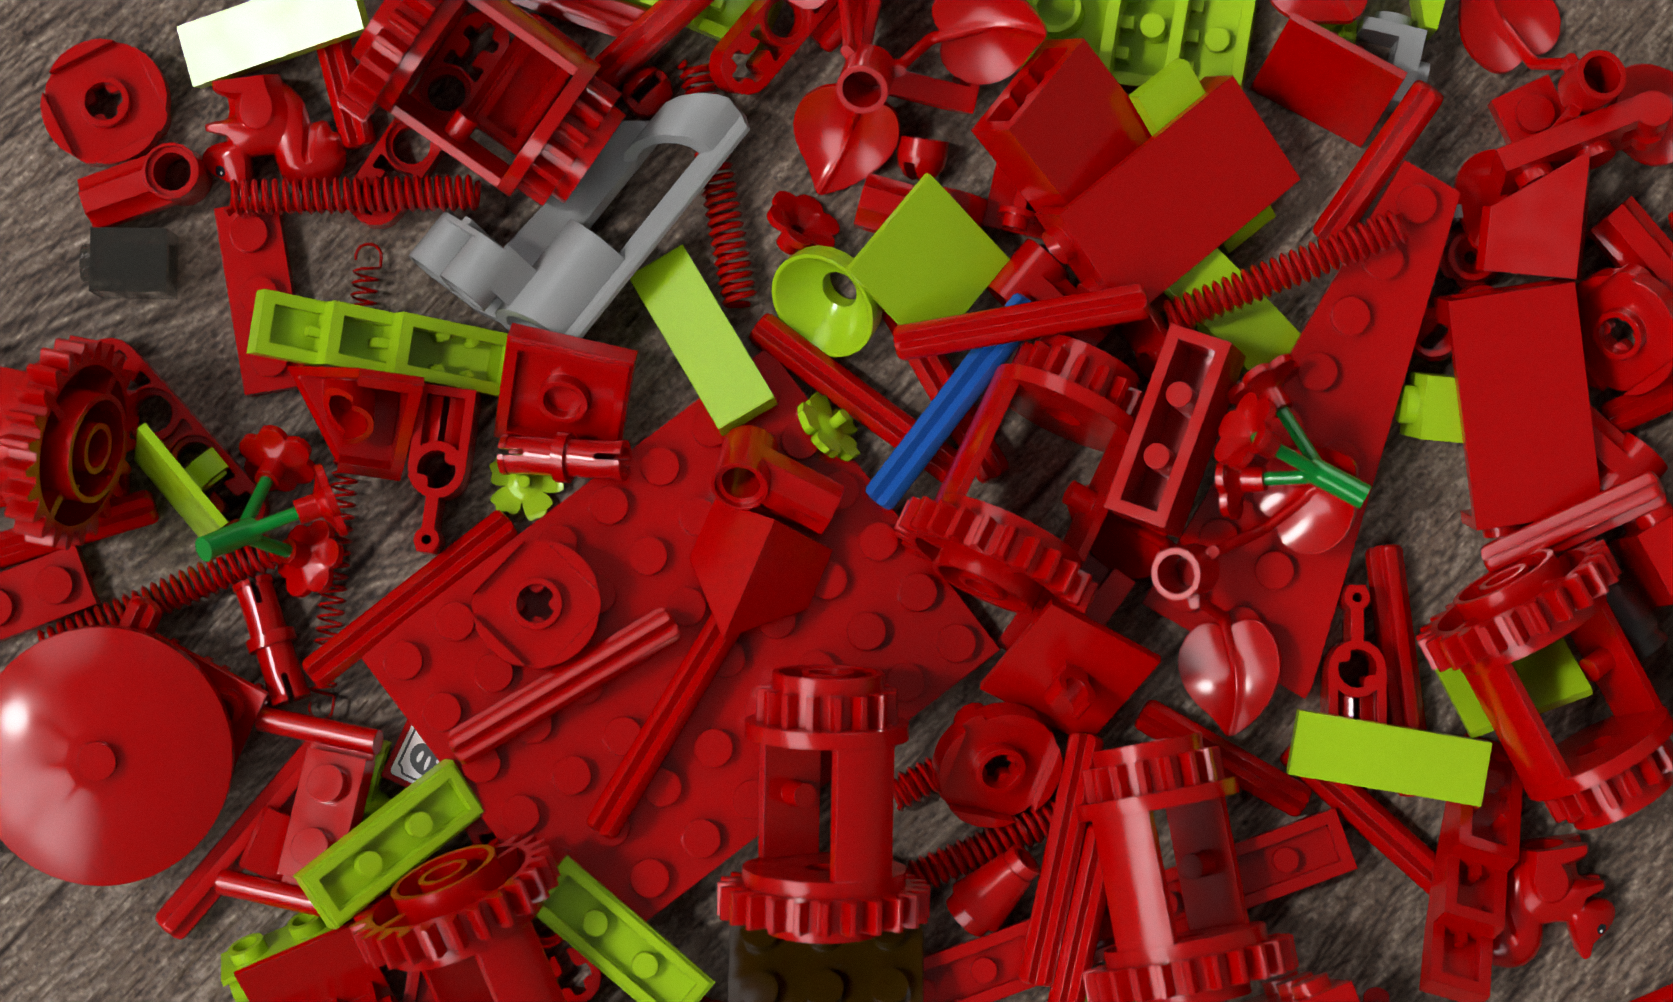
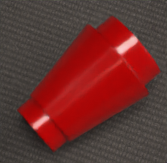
[946,844,1041,937]

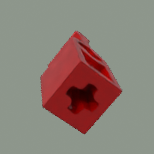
[407,383,483,556]
[1320,585,1387,723]

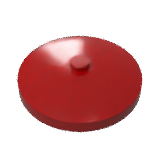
[0,625,235,886]

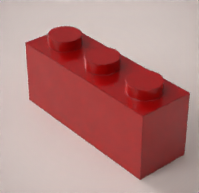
[1104,323,1246,538]

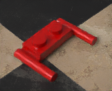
[215,706,383,917]

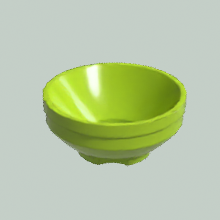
[771,245,883,357]

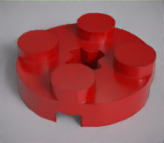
[40,38,172,168]
[1576,264,1673,396]
[472,540,602,670]
[932,702,1063,828]

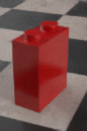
[971,38,1152,212]

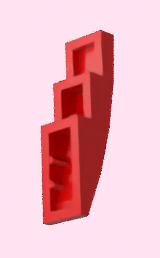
[1419,733,1523,1002]

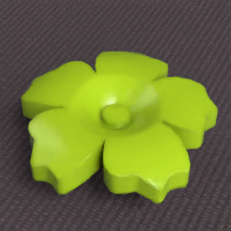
[797,391,860,462]
[489,457,565,522]

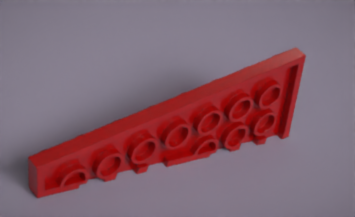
[1142,160,1461,699]

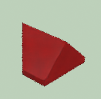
[1476,150,1591,280]
[286,365,424,481]
[689,499,833,639]

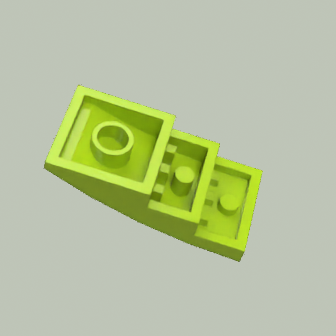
[1018,0,1258,93]

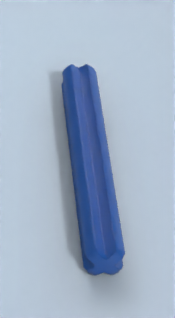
[865,293,1032,510]

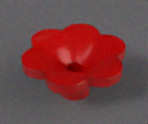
[767,191,840,255]

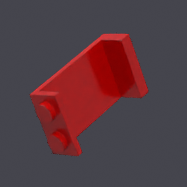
[1035,75,1301,303]
[1433,278,1601,538]

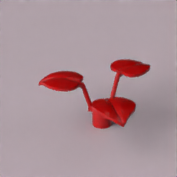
[788,0,1047,195]
[1453,0,1673,250]
[1067,447,1358,736]

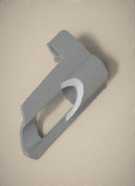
[408,93,750,338]

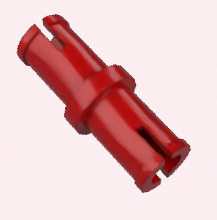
[497,432,632,483]
[232,574,311,708]

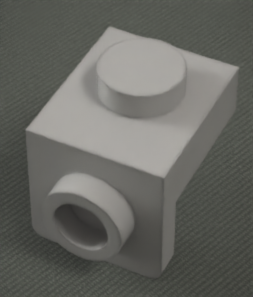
[1356,11,1430,113]

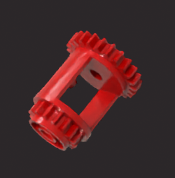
[336,0,626,207]
[894,334,1143,616]
[0,335,139,550]
[1416,538,1673,830]
[717,664,930,944]
[1075,732,1299,1002]
[350,835,566,1002]

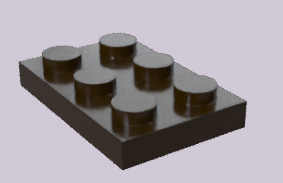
[728,924,924,1002]

